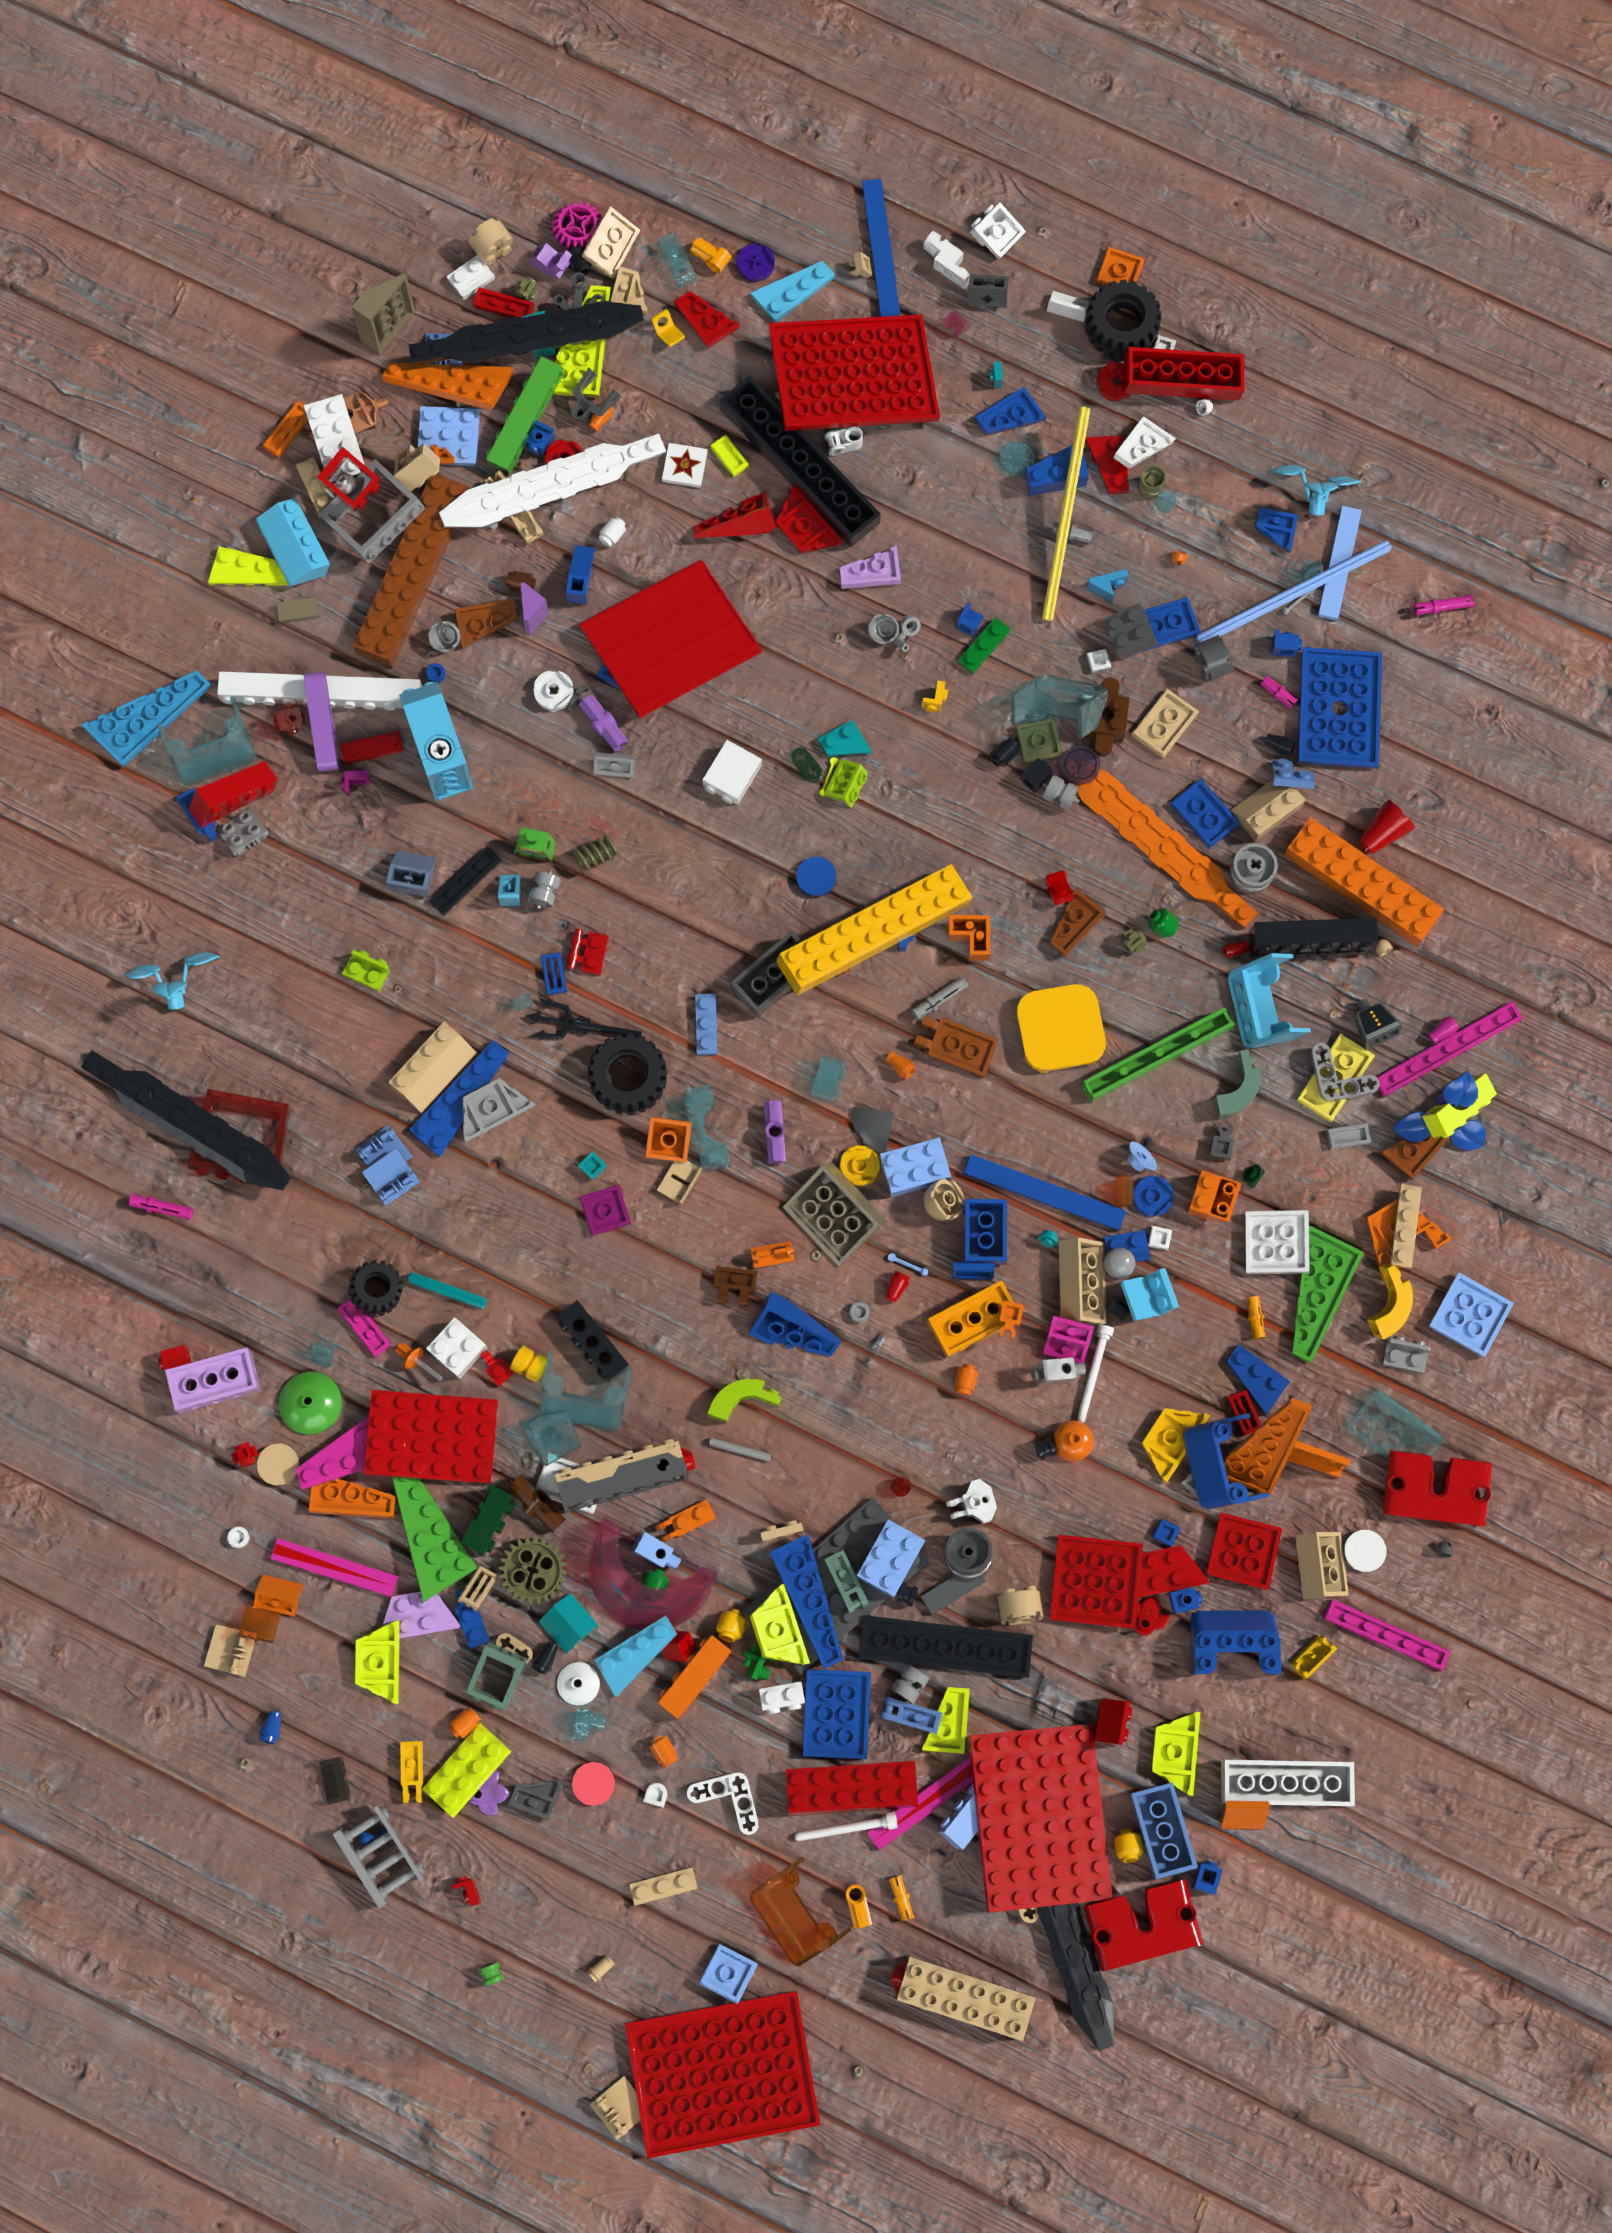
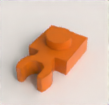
[999,1301,1024,1340]

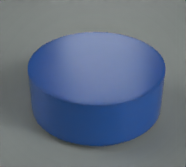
[425,663,446,684]

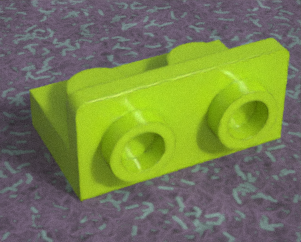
[824,759,868,808]
[342,949,390,992]

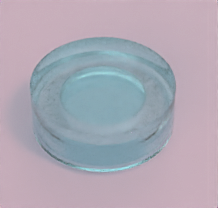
[1156,492,1176,513]
[512,994,533,1011]

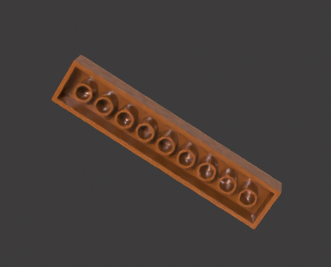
[353,474,469,669]

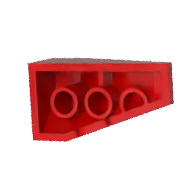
[693,491,776,538]

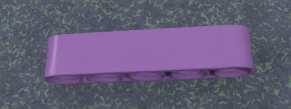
[304,671,340,772]

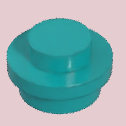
[1038,1230,1058,1248]

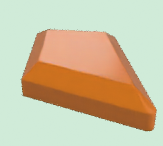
[430,444,456,465]

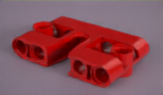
[1383,1450,1492,1526]
[1084,1879,1204,1971]

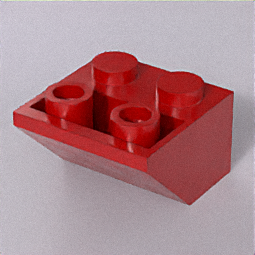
[1094,1698,1132,1746]

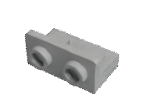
[1382,1336,1431,1374]

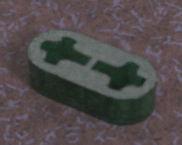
[791,748,822,783]

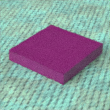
[580,1185,631,1237]

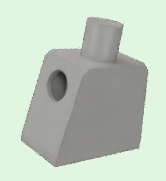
[1033,1357,1086,1387]

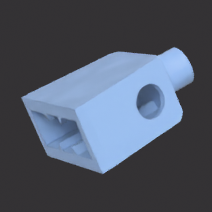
[631,1532,681,1570]

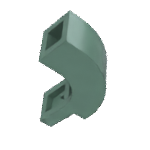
[1214,1049,1261,1120]

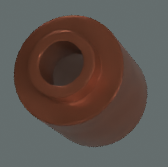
[506,570,536,592]

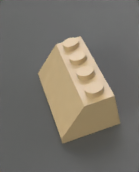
[389,1022,477,1114]
[1058,1238,1107,1325]

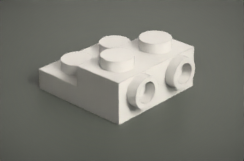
[970,203,1026,259]

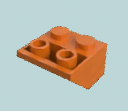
[1187,1170,1242,1222]

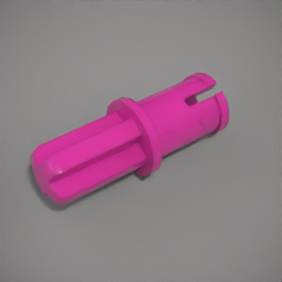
[1261,676,1298,710]

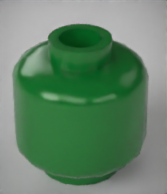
[1148,908,1178,938]
[639,1569,669,1602]

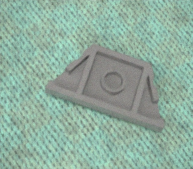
[462,1078,536,1143]

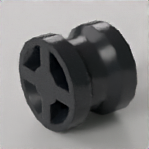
[1034,1436,1057,1461]
[896,1582,919,1608]

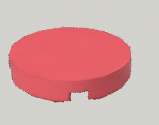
[572,1762,615,1806]

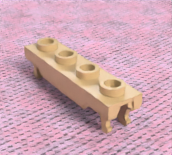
[484,471,544,545]

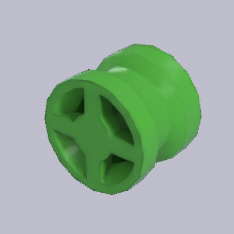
[478,1962,504,1987]

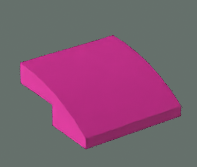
[1043,1315,1094,1363]

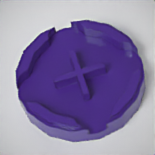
[736,243,775,282]

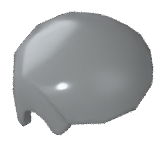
[868,614,899,644]
[428,621,461,652]
[1104,1247,1136,1279]

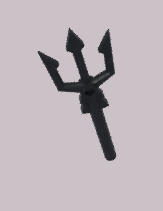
[526,998,642,1040]

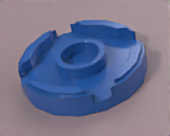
[797,857,836,897]
[1132,1176,1174,1217]

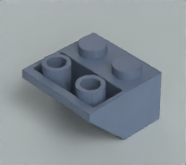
[386,851,437,897]

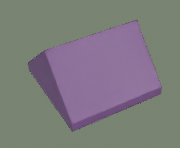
[521,583,549,635]

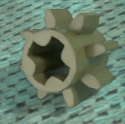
[514,276,539,301]
[1121,928,1147,954]

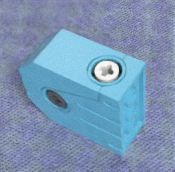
[399,682,473,801]

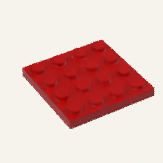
[1050,1534,1143,1629]

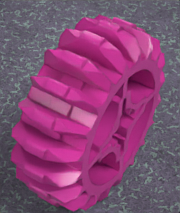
[552,201,602,251]

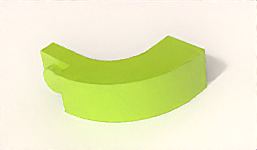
[708,1379,782,1423]

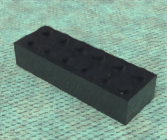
[1248,918,1379,959]

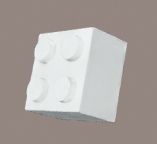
[426,1317,488,1379]

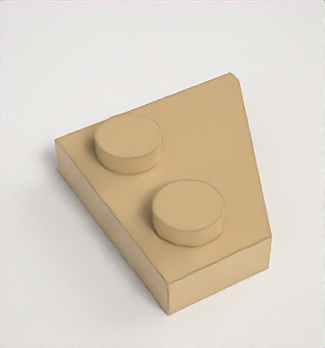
[610,267,647,315]

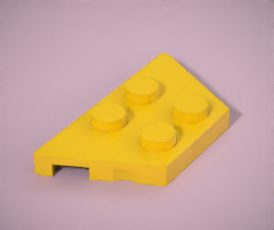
[1141,1408,1211,1483]

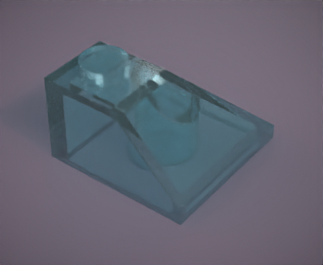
[521,1409,581,1466]

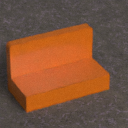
[254,1575,303,1617]

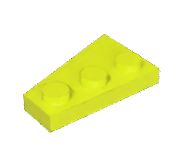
[922,1687,970,1754]

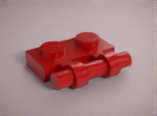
[566,929,609,976]

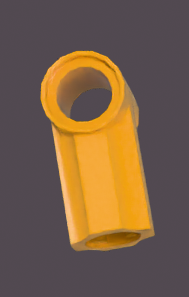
[690,237,732,274]
[845,1883,872,1929]

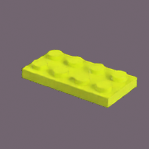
[422,1723,512,1818]

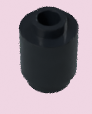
[569,246,591,275]
[990,738,1020,767]

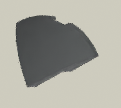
[852,1107,893,1154]

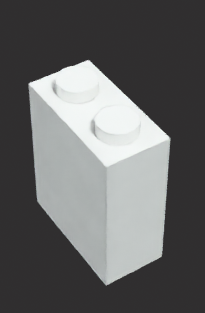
[703,740,762,805]

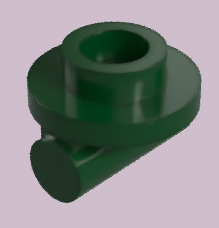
[1243,1165,1265,1189]

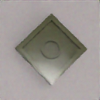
[1015,718,1063,765]

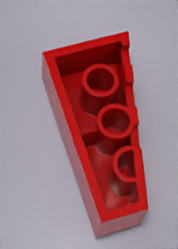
[189,761,278,828]

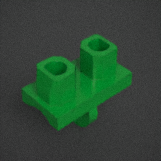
[741,1644,775,1680]

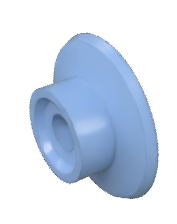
[1127,1141,1157,1172]

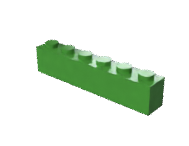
[486,356,564,475]

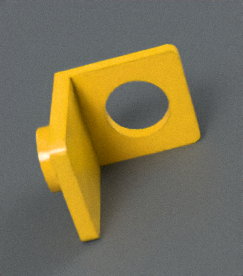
[651,309,685,347]

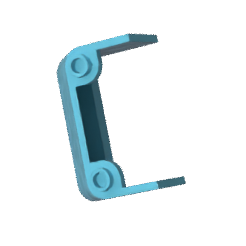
[1228,953,1311,1048]

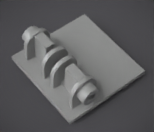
[217,807,269,856]

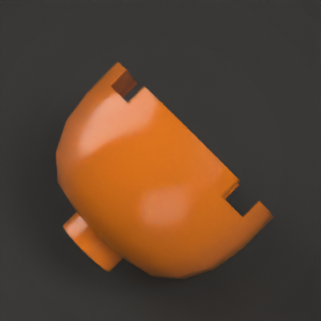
[1052,1420,1094,1463]

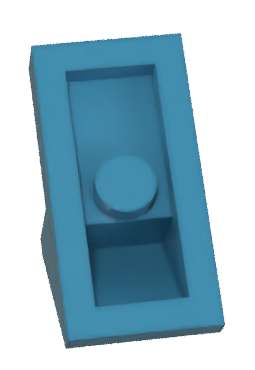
[1087,569,1129,602]

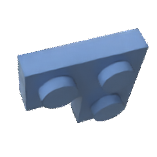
[1271,759,1315,789]

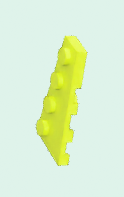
[208,546,289,586]

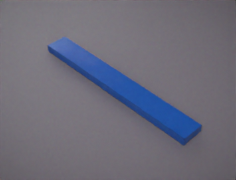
[862,179,901,317]
[963,1154,1126,1231]

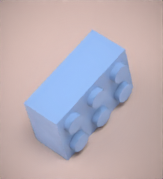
[879,1137,951,1198]
[857,1520,925,1598]

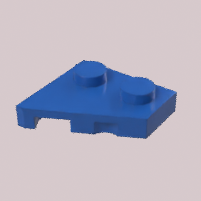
[1255,507,1298,553]

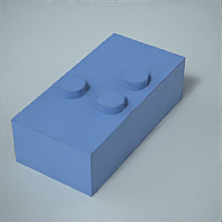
[1129,1782,1198,1881]

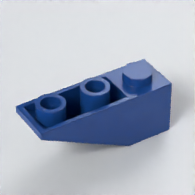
[566,545,595,604]

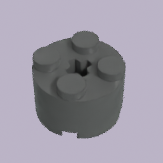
[1193,635,1234,682]

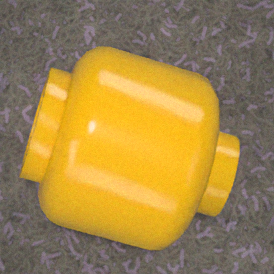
[716,1609,747,1642]
[1114,1829,1144,1863]

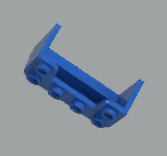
[1190,1610,1281,1675]

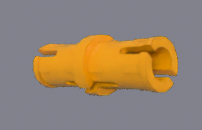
[1246,1296,1266,1340]
[888,1875,915,1922]

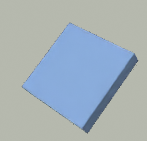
[699,1944,758,2004]

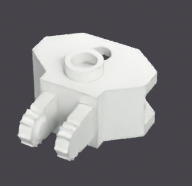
[946,1479,997,1524]

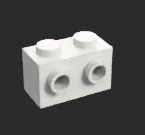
[759,1682,805,1714]

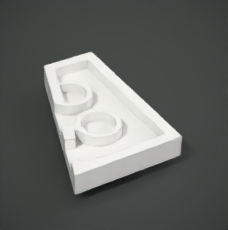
[1113,416,1176,469]

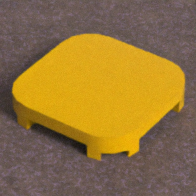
[1016,984,1106,1073]

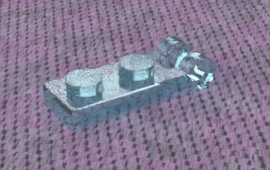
[658,232,697,288]

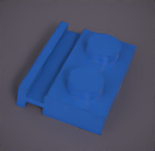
[1103,1230,1151,1263]

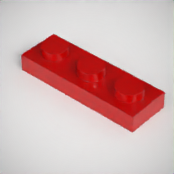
[473,287,535,318]
[340,731,404,765]

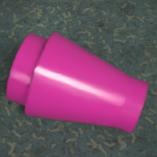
[1428,1015,1459,1044]

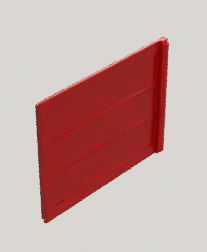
[579,560,762,719]

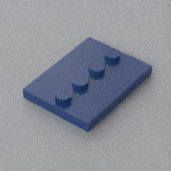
[803,1669,871,1759]

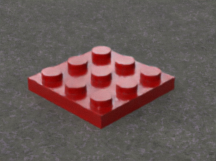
[1206,1512,1282,1591]

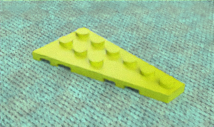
[553,285,611,398]

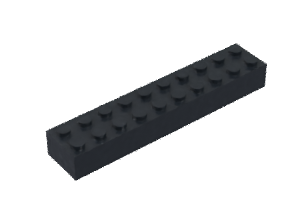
[720,375,881,548]

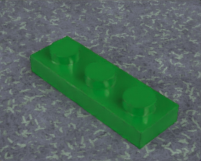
[958,617,1011,675]

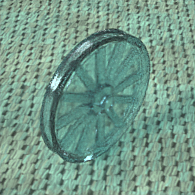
[999,442,1035,476]

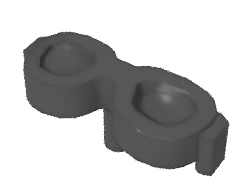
[567,685,590,713]

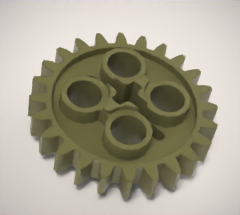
[499,1536,568,1606]

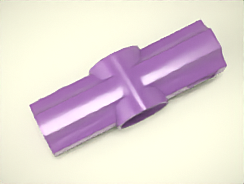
[579,694,628,752]
[763,1100,786,1165]

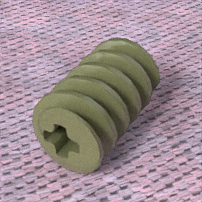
[574,834,620,874]

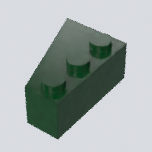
[461,1484,516,1556]

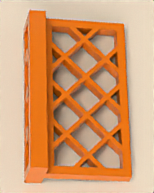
[1287,1441,1351,1478]

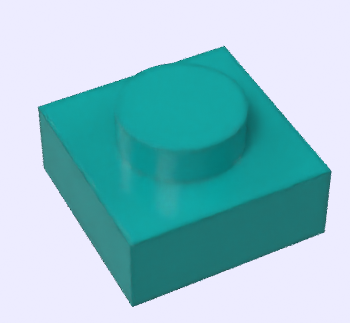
[989,361,1003,389]
[578,1151,607,1181]

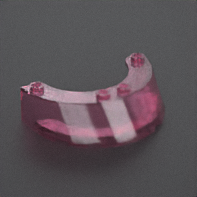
[589,1517,719,1631]

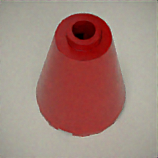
[1359,800,1416,854]

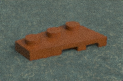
[455,598,518,649]
[1050,888,1106,958]

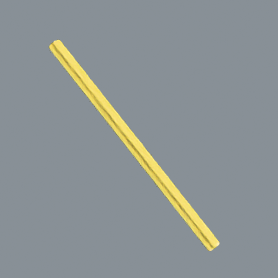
[1042,407,1090,621]

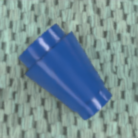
[259,1711,282,1744]

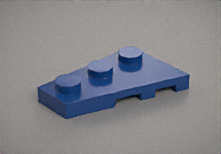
[1226,1344,1290,1416]

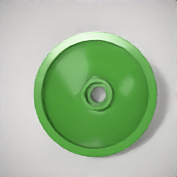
[278,1372,342,1435]

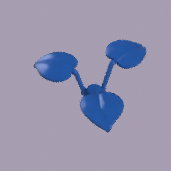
[1393,1071,1486,1151]

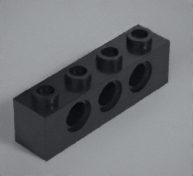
[557,1300,630,1383]

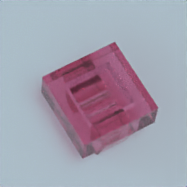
[945,312,971,336]

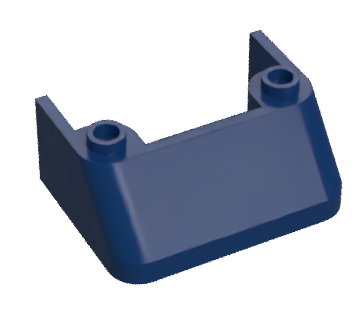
[1183,1413,1269,1509]

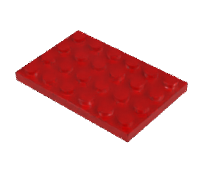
[364,1390,498,1484]

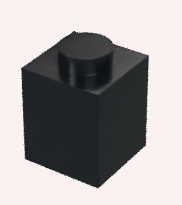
[1020,758,1053,793]

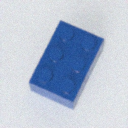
[964,1199,1007,1265]

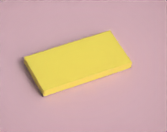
[1296,1033,1375,1123]

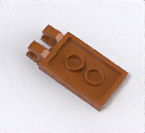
[913,1016,999,1078]

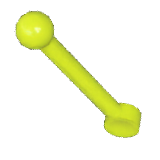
[819,757,838,796]

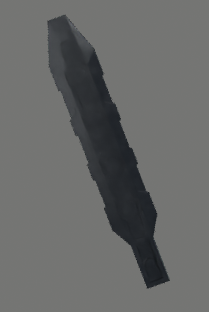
[408,301,644,366]
[81,1050,292,1191]
[1037,1903,1114,2051]

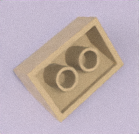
[1230,779,1306,842]
[1295,1532,1349,1599]

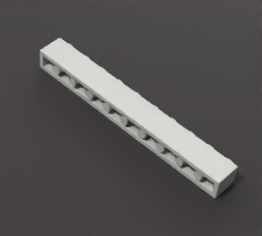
[217,672,422,710]

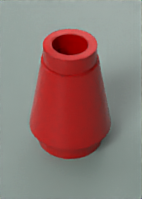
[885,1270,910,1303]

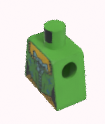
[514,827,556,862]

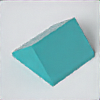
[539,1593,598,1654]

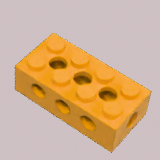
[927,1280,1014,1359]

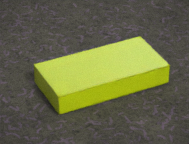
[710,435,749,478]

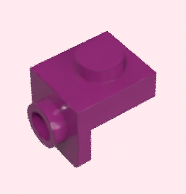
[341,768,371,796]

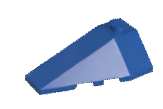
[748,1291,841,1357]

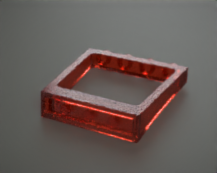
[187,1089,290,1188]

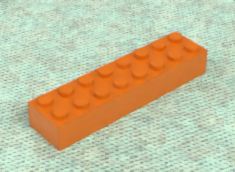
[1284,817,1445,947]

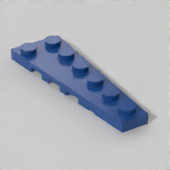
[409,1040,509,1157]
[769,1534,844,1669]

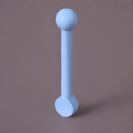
[888,1253,928,1276]

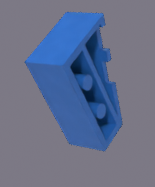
[1025,445,1089,496]

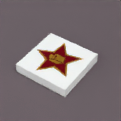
[662,443,708,488]

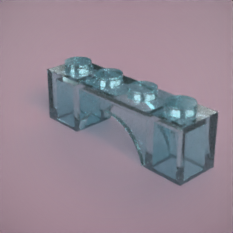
[683,1084,731,1172]

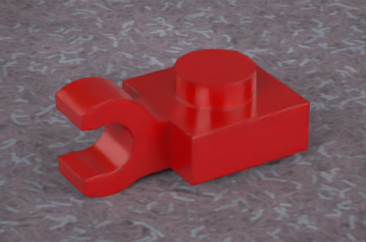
[480,1350,515,1387]

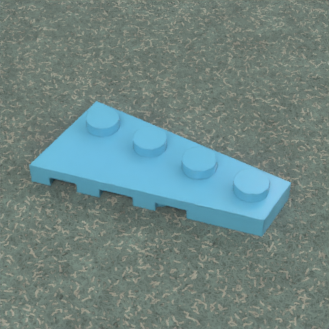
[594,1616,677,1697]

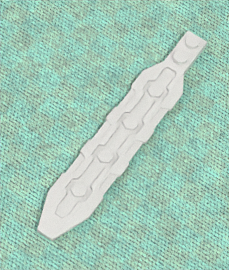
[439,434,666,527]

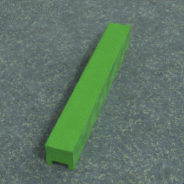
[1081,1007,1235,1103]

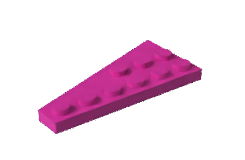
[296,1390,405,1490]

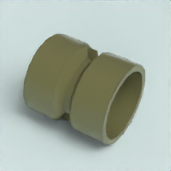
[1138,465,1166,500]

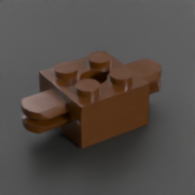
[1083,677,1130,757]

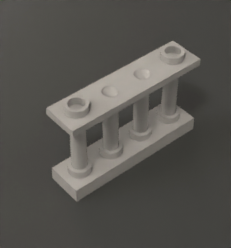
[332,1804,425,1908]

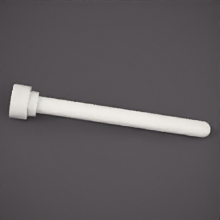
[1077,1324,1114,1422]
[794,1811,898,1841]

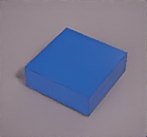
[1152,1518,1181,1547]

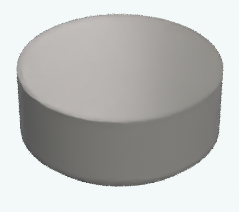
[849,1302,870,1323]

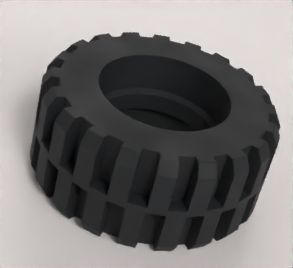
[1085,280,1162,360]
[588,1033,667,1115]

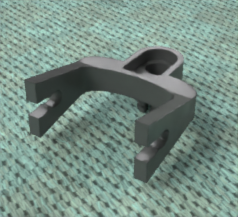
[571,368,622,423]

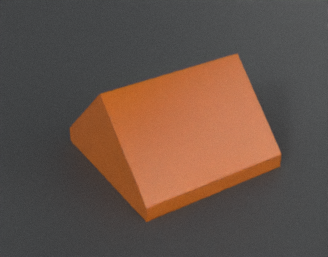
[646,1116,692,1163]

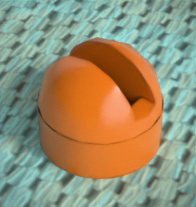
[1171,550,1188,566]

